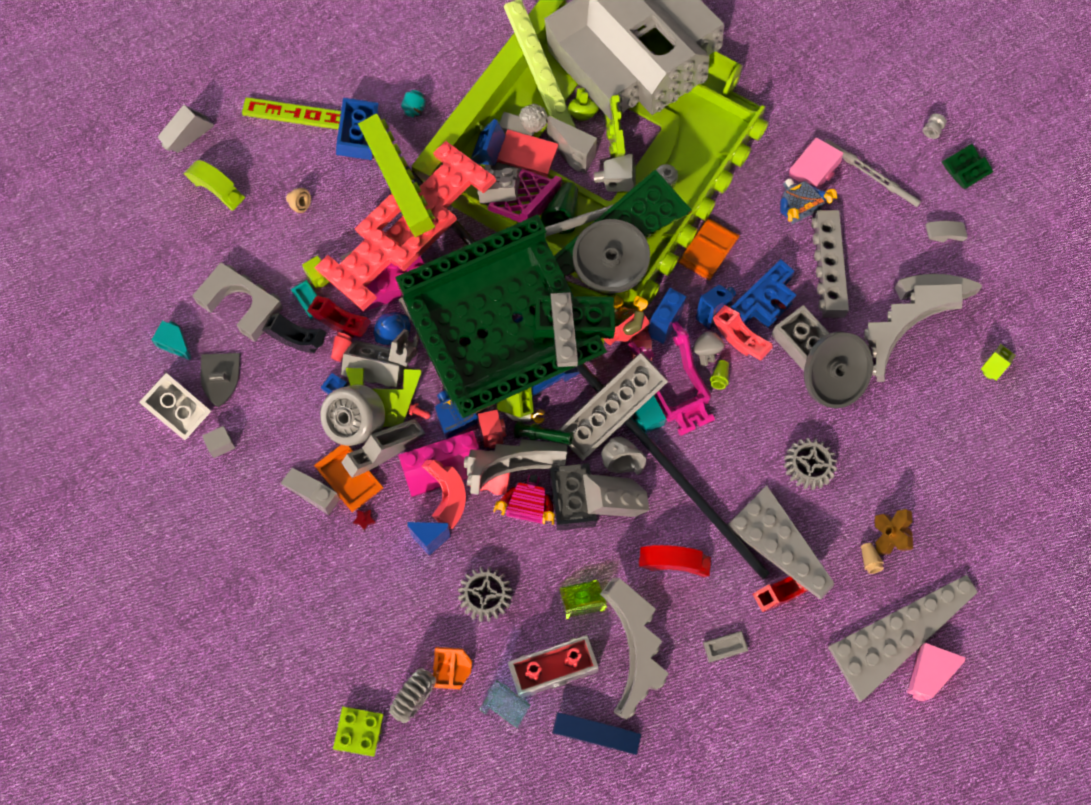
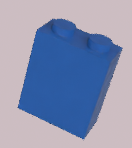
[648,288,687,344]

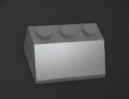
[341,340,405,387]
[583,474,650,517]

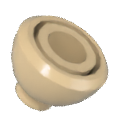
[286,188,311,213]

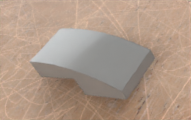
[926,221,968,242]

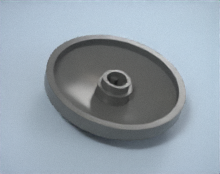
[573,219,650,294]
[804,332,873,408]

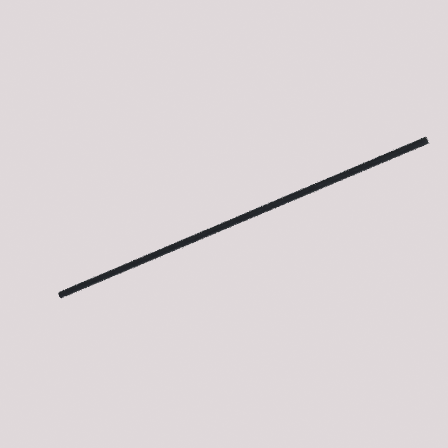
[400,156,770,580]

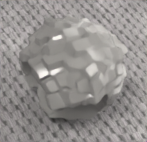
[519,104,548,133]

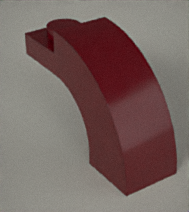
[307,296,371,338]

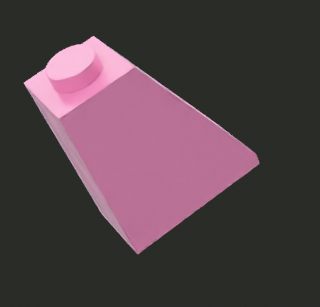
[907,643,965,701]

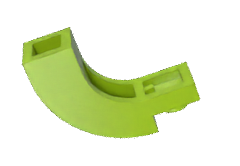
[183,160,245,211]

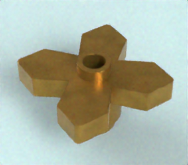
[875,509,913,555]

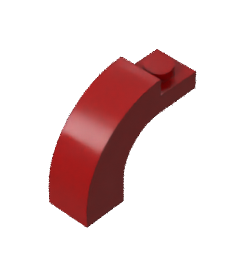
[639,545,711,577]
[753,576,808,612]

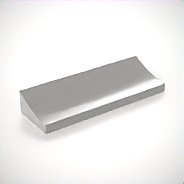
[558,351,668,460]

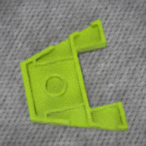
[604,95,625,158]
[346,368,422,427]

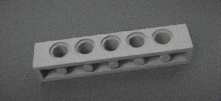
[811,210,849,318]

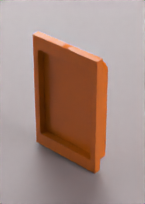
[679,218,740,281]
[314,445,383,513]

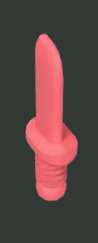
[408,402,431,419]

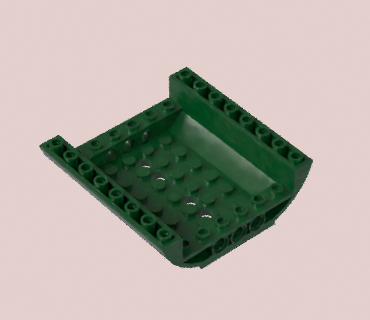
[395,215,607,419]

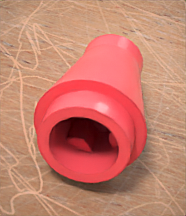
[330,332,352,362]

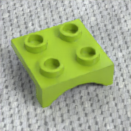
[333,706,384,757]

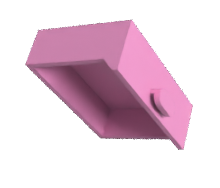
[789,138,843,189]

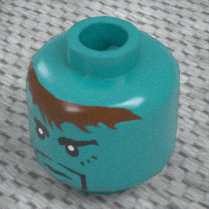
[401,90,426,118]

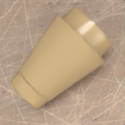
[861,543,884,574]

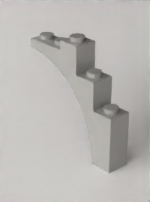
[864,284,963,382]
[464,439,567,494]
[601,578,669,719]

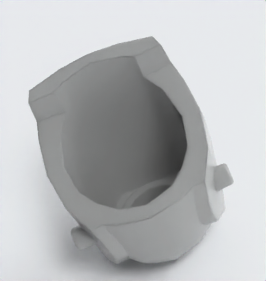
[601,436,646,475]

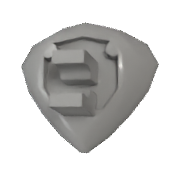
[693,331,725,366]

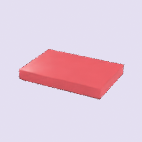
[497,129,558,177]

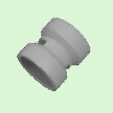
[923,114,947,139]

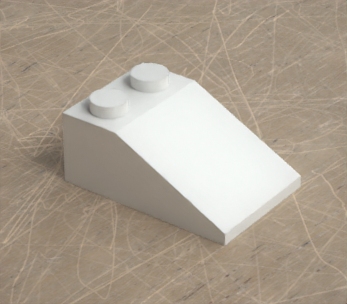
[139,373,211,440]

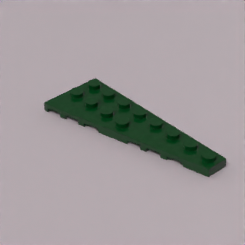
[554,169,692,277]

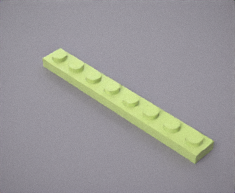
[504,0,576,128]

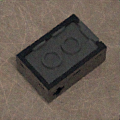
[550,463,597,531]

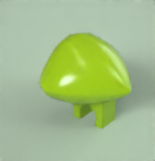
[568,88,599,121]

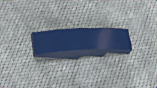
[552,712,641,755]

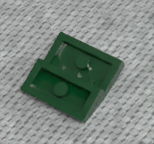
[942,144,994,189]

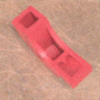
[713,305,773,361]

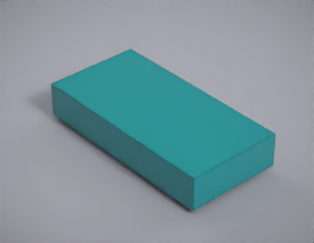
[291,280,318,320]

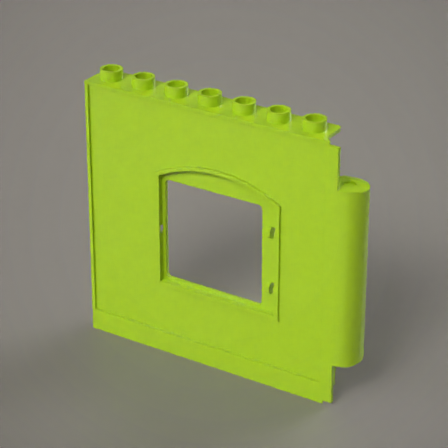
[411,0,769,308]

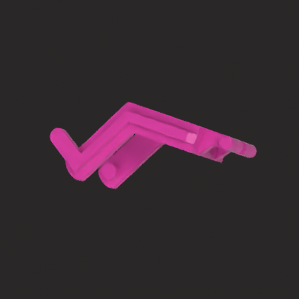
[629,321,715,436]

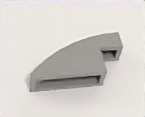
[894,274,982,300]
[341,419,426,478]

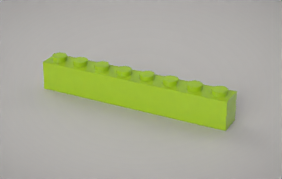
[358,114,435,238]

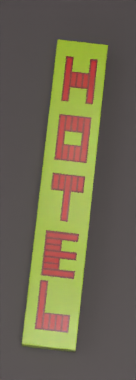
[242,97,341,130]

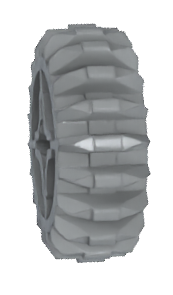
[784,438,837,490]
[458,567,512,622]
[389,668,436,723]

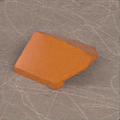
[433,647,472,689]

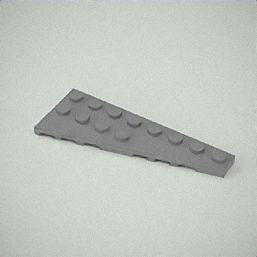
[828,575,978,702]

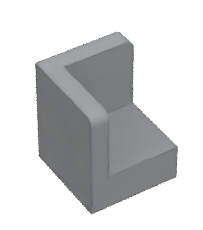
[203,426,235,458]

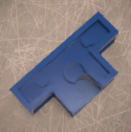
[731,259,796,328]

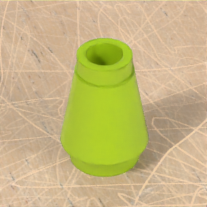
[710,360,729,390]

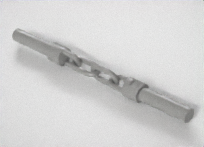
[825,139,921,207]

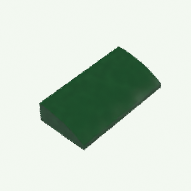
[535,295,615,339]

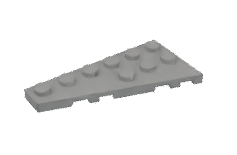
[728,485,834,600]

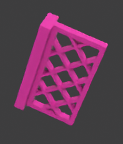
[488,169,562,222]

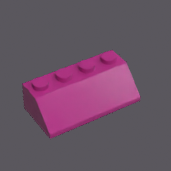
[398,431,479,497]

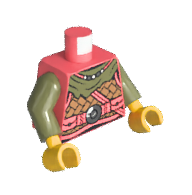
[603,295,650,345]

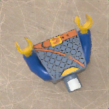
[780,179,837,224]

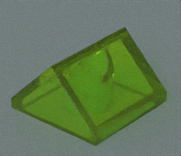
[559,580,606,618]

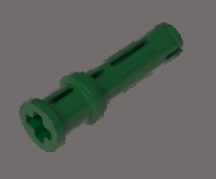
[514,421,574,445]

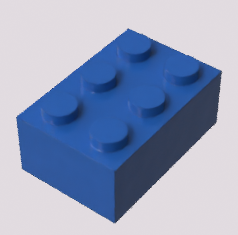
[336,98,379,160]

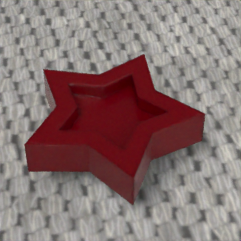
[353,509,376,532]

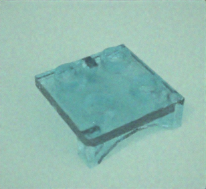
[479,680,531,728]

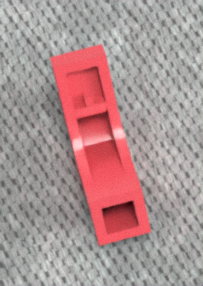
[421,459,466,529]

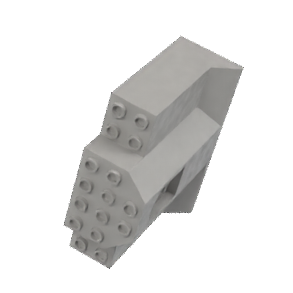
[545,0,724,120]

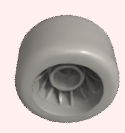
[320,385,385,446]

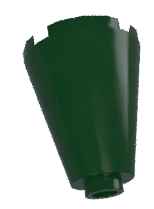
[541,182,579,234]

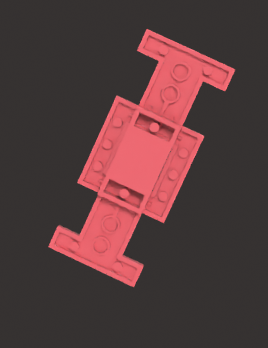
[314,141,497,311]

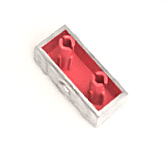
[508,635,599,699]

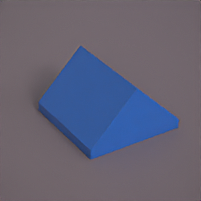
[470,119,506,165]
[407,522,451,556]

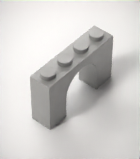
[192,263,283,342]

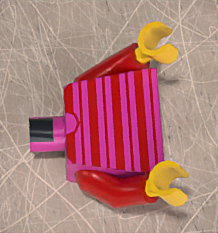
[493,475,555,525]

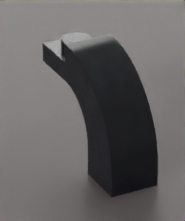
[262,314,326,354]

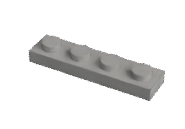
[551,292,578,367]

